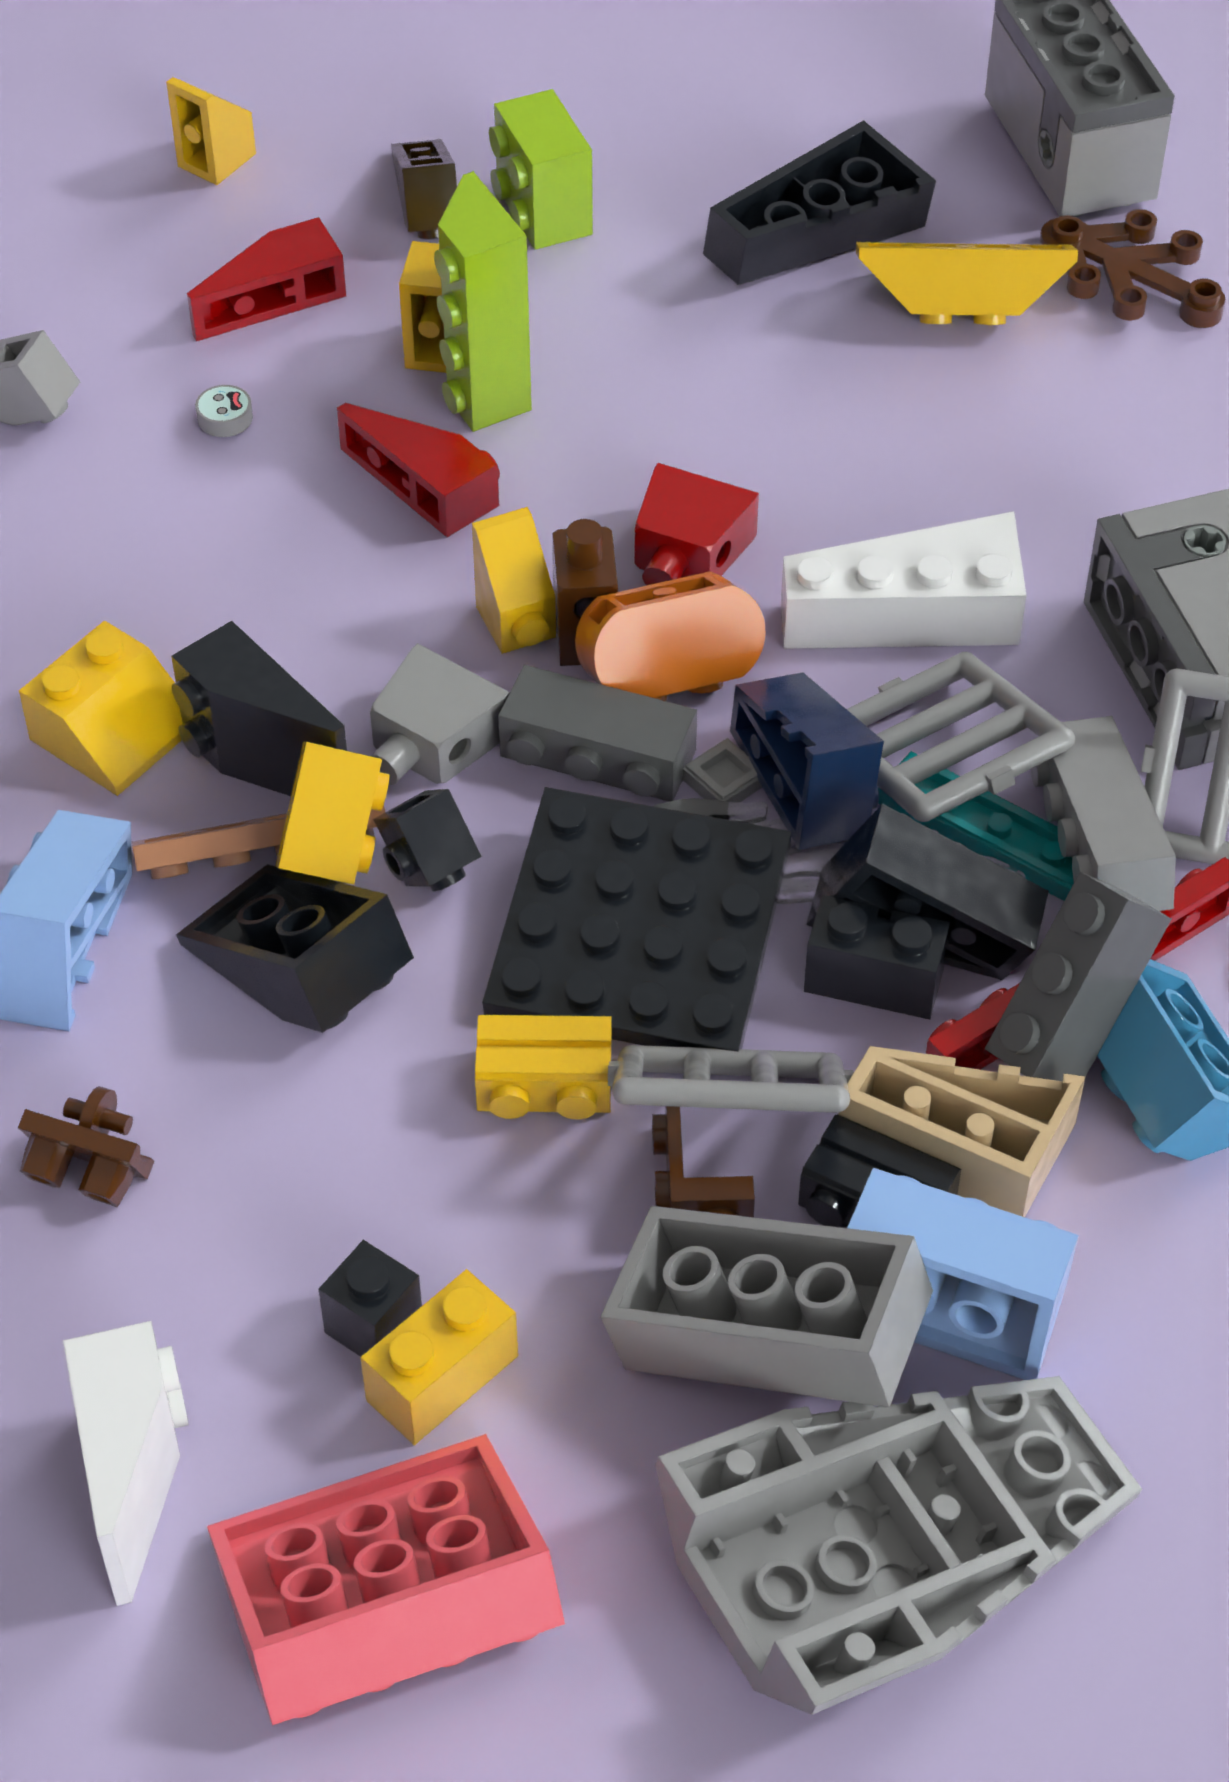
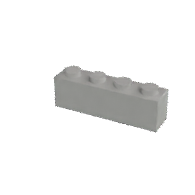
[1030,716,1176,911]

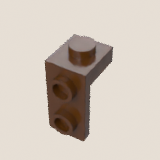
[652,1106,755,1218]

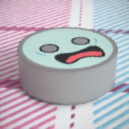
[195,385,253,437]

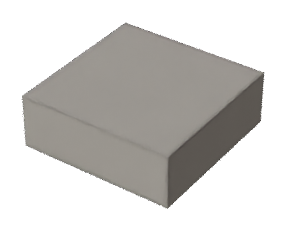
[683,738,762,810]

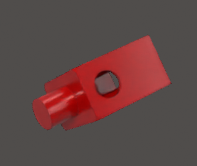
[634,463,759,586]

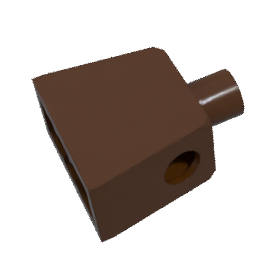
[552,519,618,666]

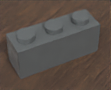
[498,665,697,801]
[985,872,1172,1081]

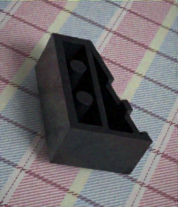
[806,804,1049,980]

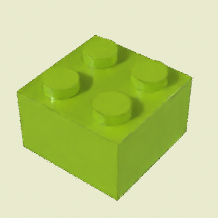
[489,89,593,250]

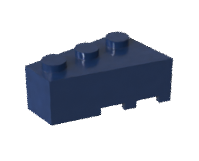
[730,672,884,850]

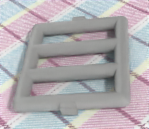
[847,652,1075,822]
[1141,668,1229,864]
[608,1045,854,1113]

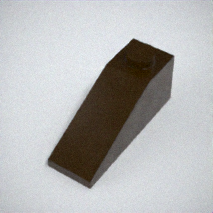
[391,139,457,239]

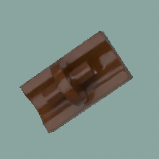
[18,1086,155,1207]

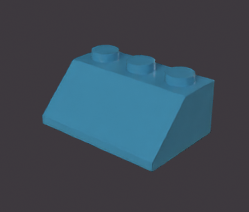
[1097,959,1229,1161]

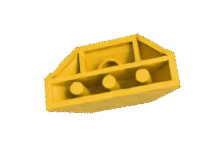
[856,242,1078,325]

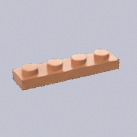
[132,806,385,879]

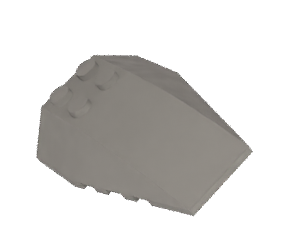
[655,1376,1142,1715]

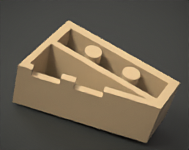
[838,1046,1085,1217]

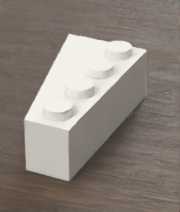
[781,511,1027,649]

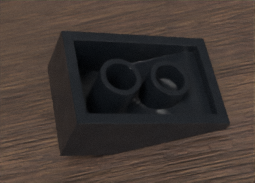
[171,621,347,796]
[176,864,414,1033]

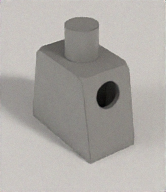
[370,643,510,785]

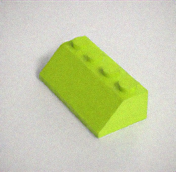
[434,171,532,432]

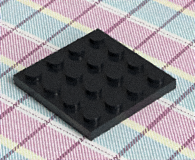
[482,787,791,1052]

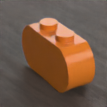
[575,571,765,701]

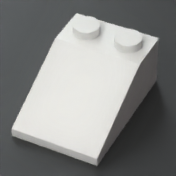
[63,1321,189,1606]

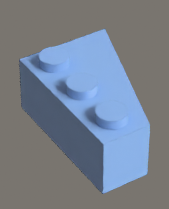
[0,810,132,1031]

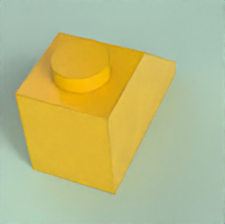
[166,77,256,185]
[472,507,556,654]

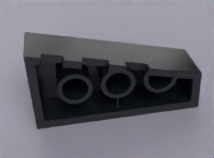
[703,120,936,285]

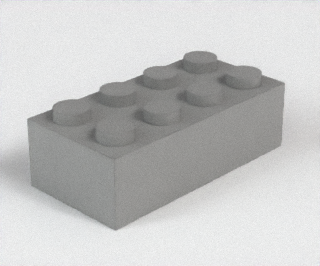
[601,1206,933,1407]

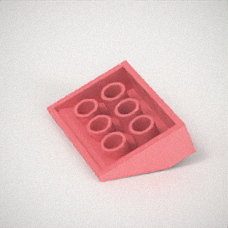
[207,1434,565,1726]

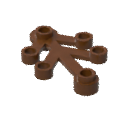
[1040,209,1226,328]

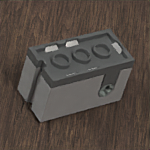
[985,0,1175,216]
[1083,489,1229,770]

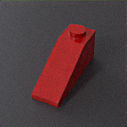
[187,217,346,341]
[337,403,500,537]

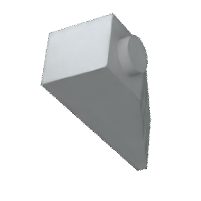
[0,330,80,426]

